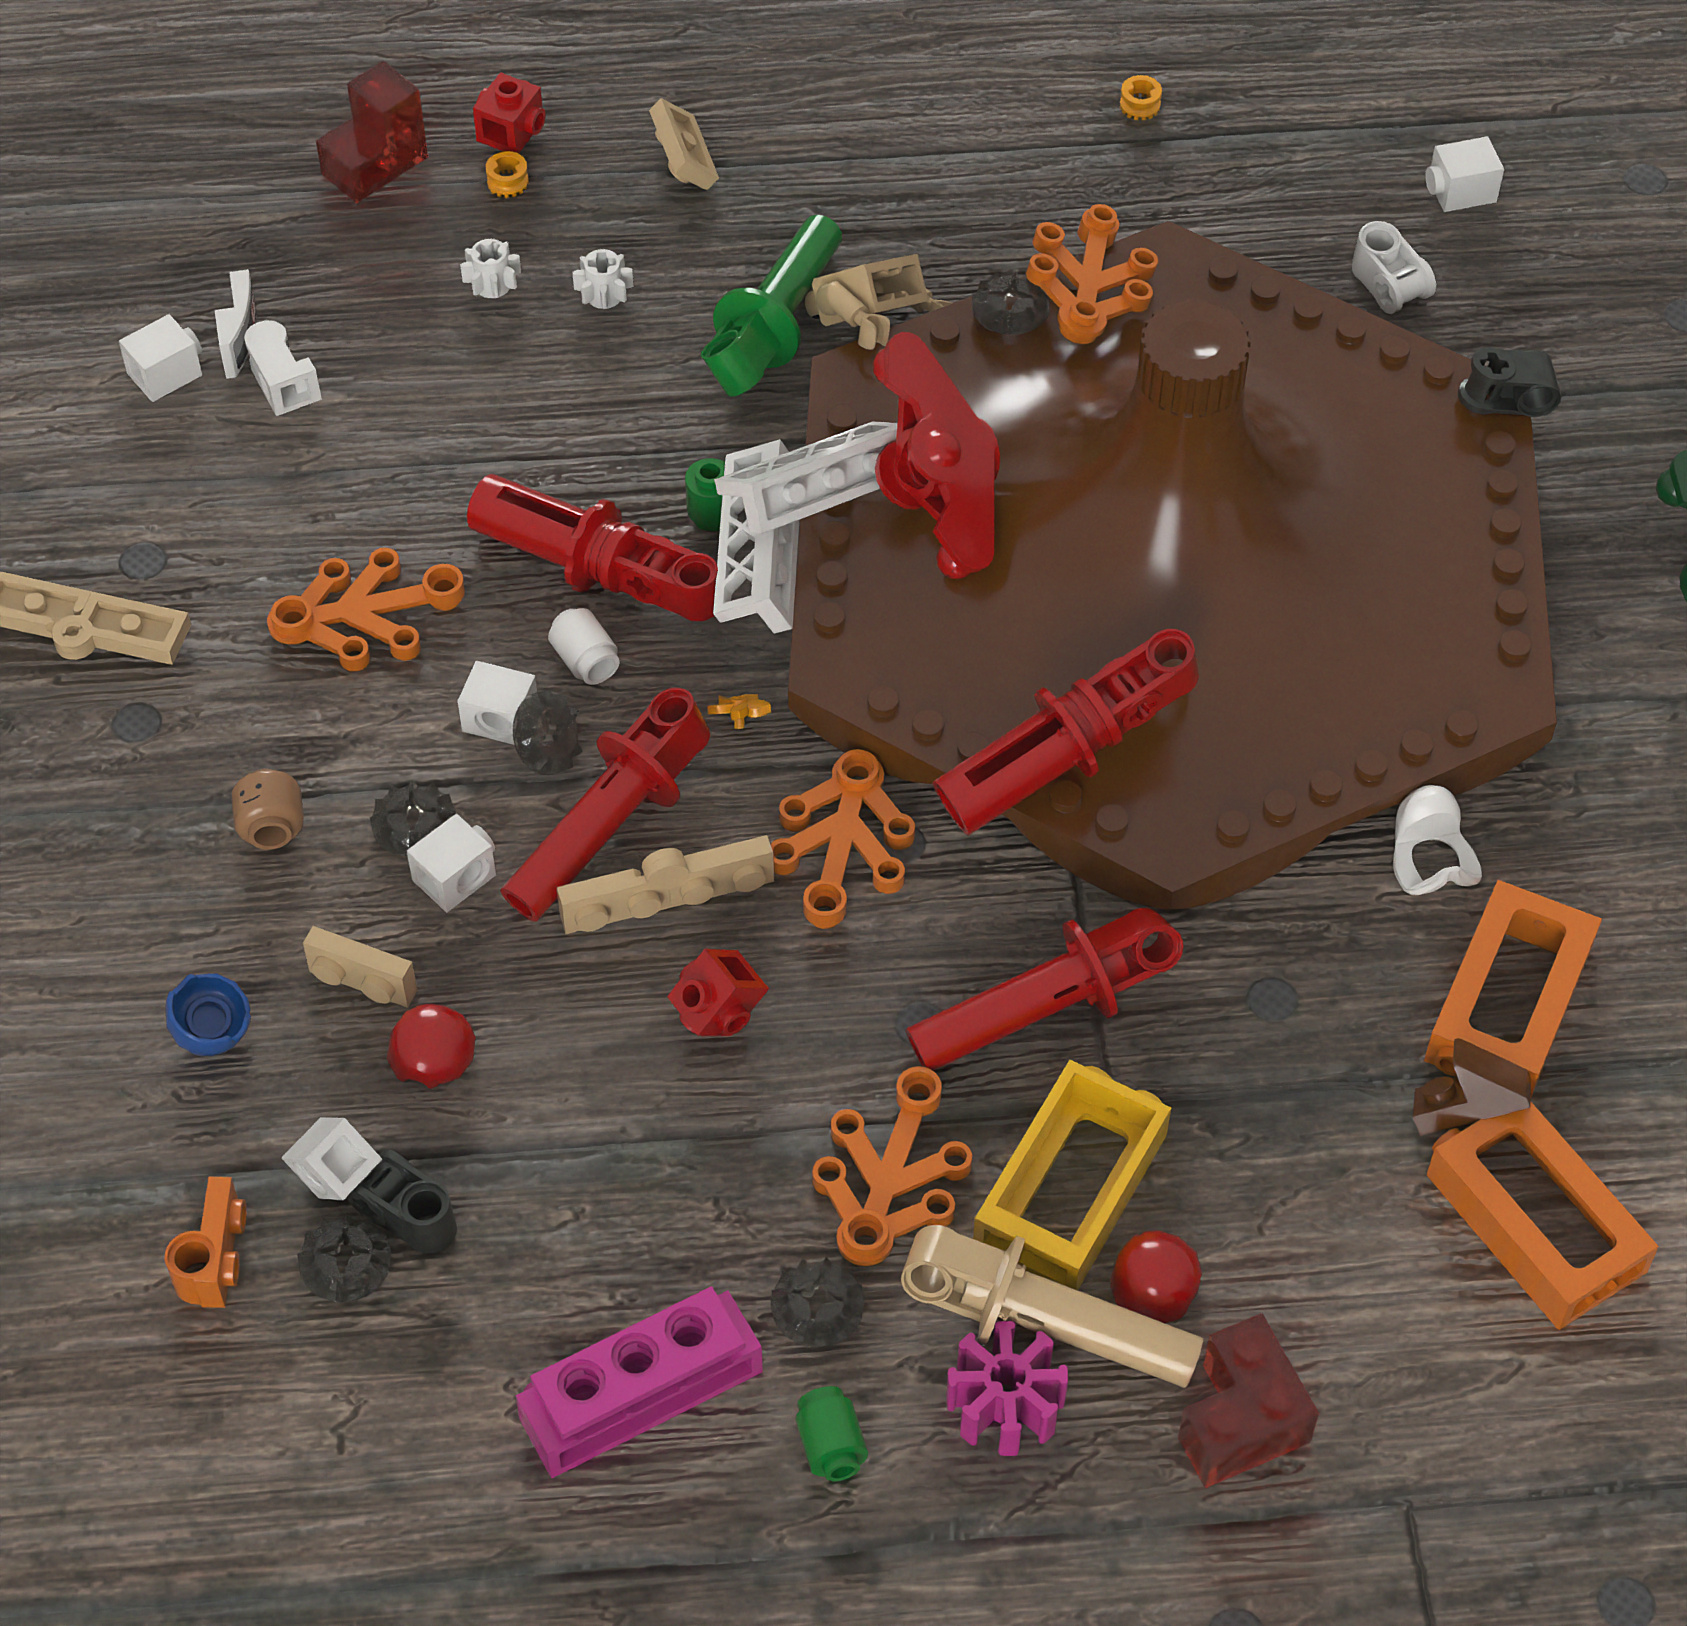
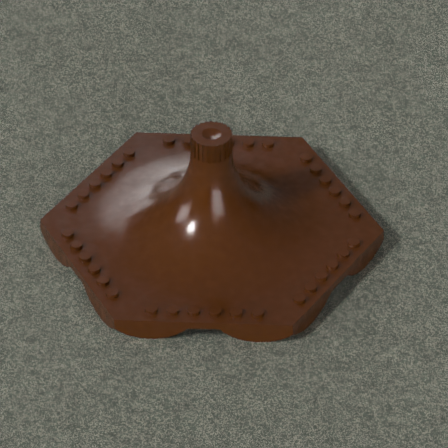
[788,221,1557,909]

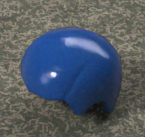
[165,973,251,1056]

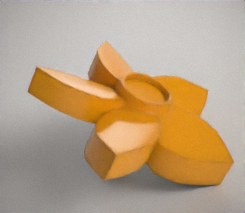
[707,694,771,729]

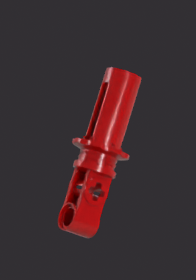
[467,474,718,622]
[932,629,1199,836]

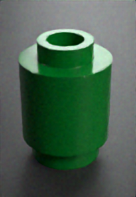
[685,458,725,532]
[795,1386,868,1481]

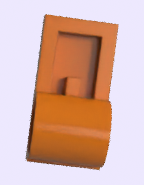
[165,1177,247,1308]

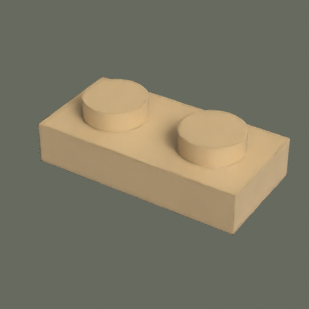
[649,98,719,190]
[303,926,418,1008]

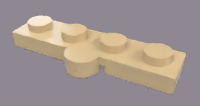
[0,571,191,665]
[557,835,774,934]

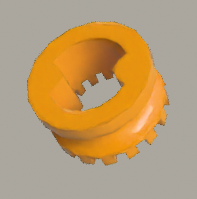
[1120,75,1162,121]
[486,151,529,198]

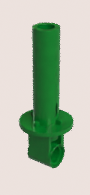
[701,215,842,397]

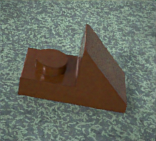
[1413,1038,1531,1136]

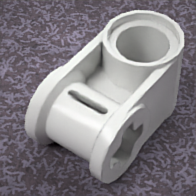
[1352,221,1436,314]

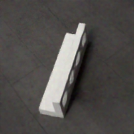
[715,421,897,534]
[713,439,799,634]

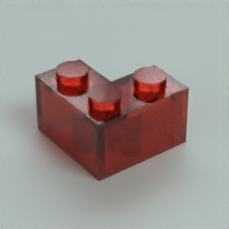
[316,61,428,204]
[1178,1313,1319,1488]

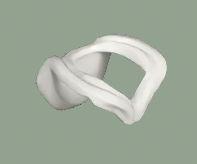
[1393,785,1482,895]

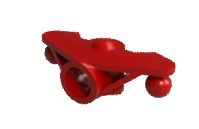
[872,332,1000,579]

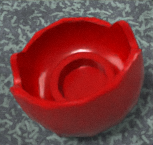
[387,1004,476,1089]
[1110,1230,1203,1323]

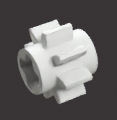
[460,239,521,298]
[573,249,633,309]

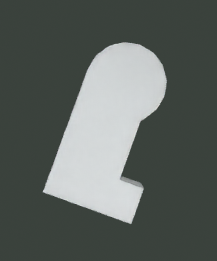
[244,321,322,416]

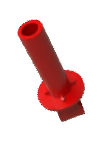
[500,688,710,922]
[905,908,1184,1071]

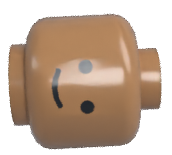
[232,769,304,850]

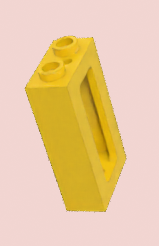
[973,1060,1171,1290]

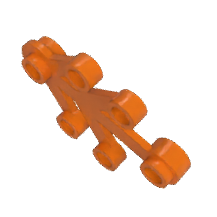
[1026,204,1159,344]
[267,547,465,671]
[771,749,915,929]
[812,1066,972,1266]

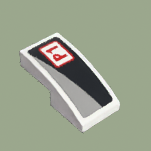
[215,269,256,379]

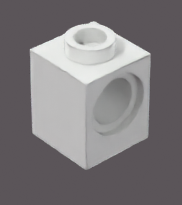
[458,661,543,746]
[407,813,496,913]
[281,1117,382,1200]

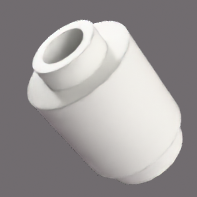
[548,608,620,685]

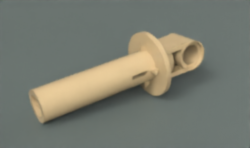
[901,1225,1203,1388]

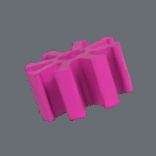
[946,1321,1068,1456]

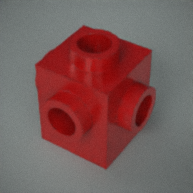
[473,72,546,154]
[667,949,769,1036]

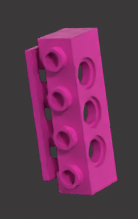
[516,1286,763,1479]

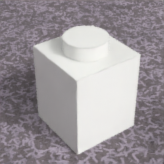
[1426,136,1504,212]
[119,314,202,402]

